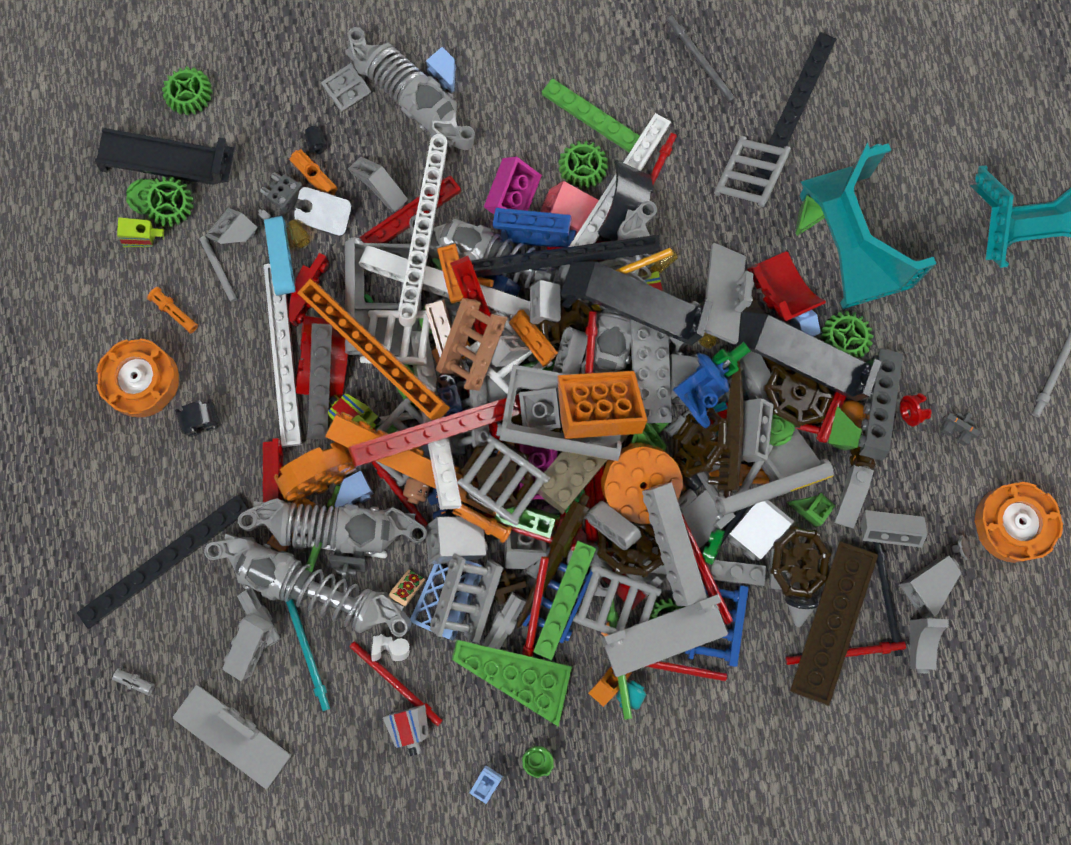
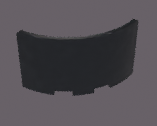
[598,160,653,241]

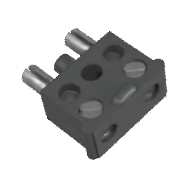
[260,173,304,214]

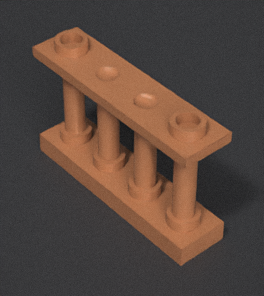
[436,298,507,391]

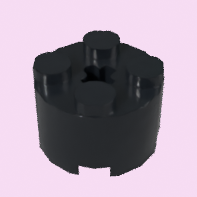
[175,399,219,437]

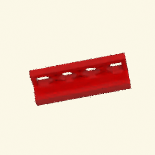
[263,438,284,502]

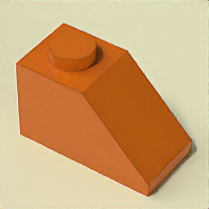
[588,666,632,707]

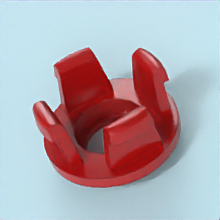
[900,393,932,427]

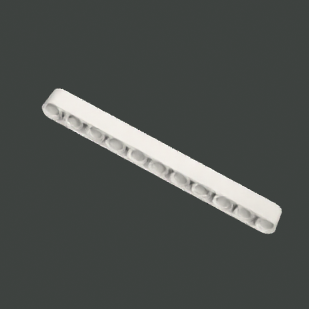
[399,134,447,327]
[359,246,552,333]

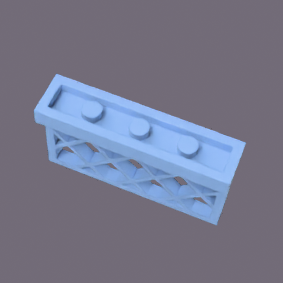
[410,560,483,641]

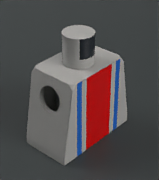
[383,704,429,756]

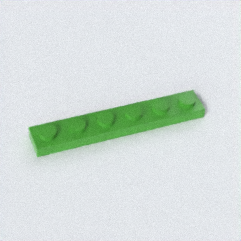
[542,78,640,153]
[533,541,596,660]

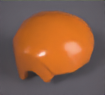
[841,400,866,428]

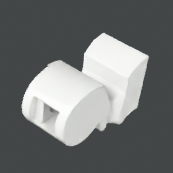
[371,634,410,661]

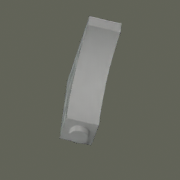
[348,157,408,212]
[909,618,949,674]

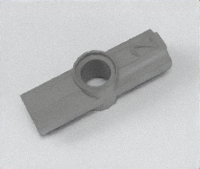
[237,588,281,648]
[483,592,526,649]

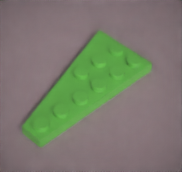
[451,640,572,726]

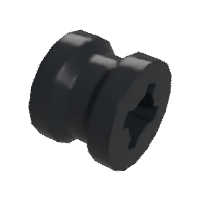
[436,374,457,388]

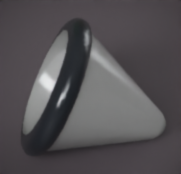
[785,595,819,627]

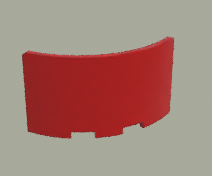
[747,251,826,321]
[296,316,348,398]

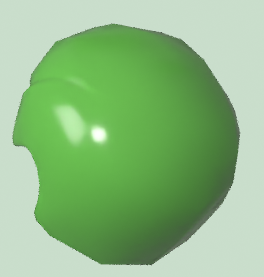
[522,746,554,778]

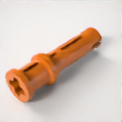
[147,287,198,334]
[452,503,511,543]

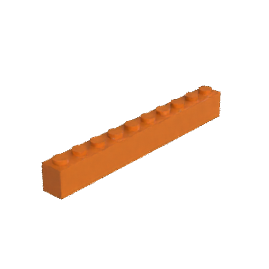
[298,279,450,420]
[325,412,511,517]

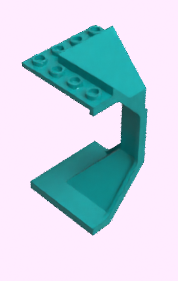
[800,142,936,309]
[970,165,1071,268]

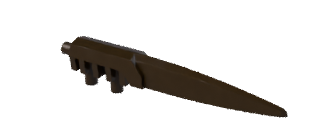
[708,361,743,498]
[517,494,590,628]

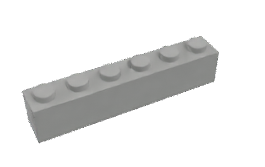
[642,482,707,606]

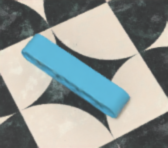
[264,216,296,296]

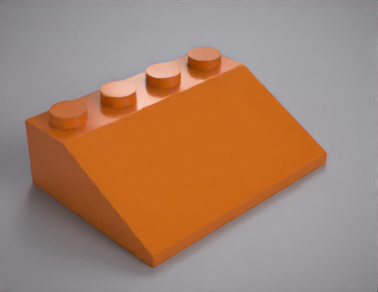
[557,371,647,439]

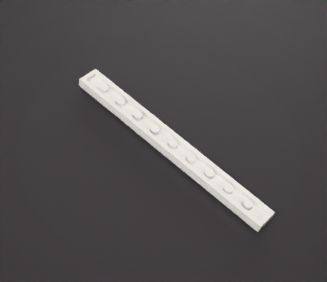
[569,113,671,247]
[264,264,302,447]
[409,331,461,509]

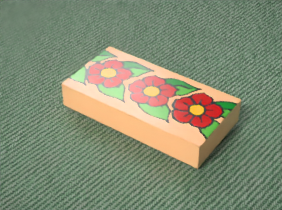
[389,569,425,607]

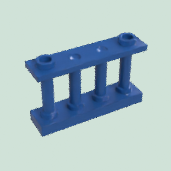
[493,208,576,248]
[522,562,593,644]
[685,584,748,667]

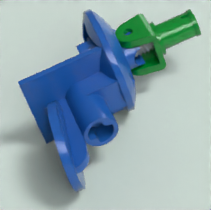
[673,341,751,428]

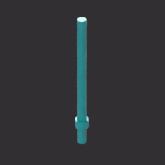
[286,599,330,711]

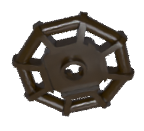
[540,298,595,362]
[763,364,833,428]
[672,407,728,477]
[460,441,535,514]
[597,521,664,578]
[770,526,831,600]

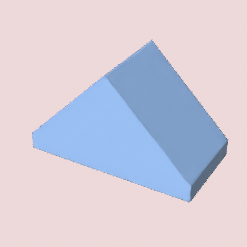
[469,766,503,804]

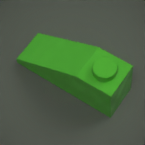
[495,507,560,538]

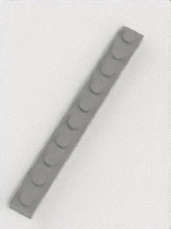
[567,546,766,586]

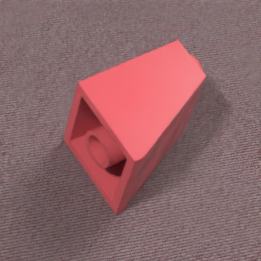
[540,181,599,236]

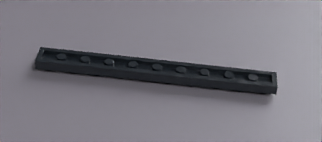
[747,32,836,194]
[471,235,661,278]
[77,495,249,629]

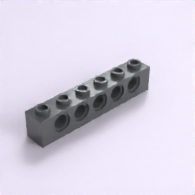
[858,348,903,461]

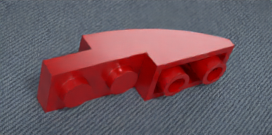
[289,253,329,327]

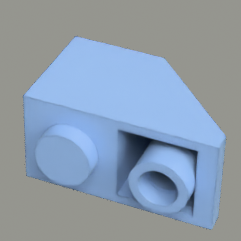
[426,47,456,93]
[789,310,821,337]
[334,471,374,508]

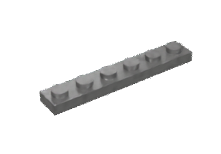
[307,323,332,439]

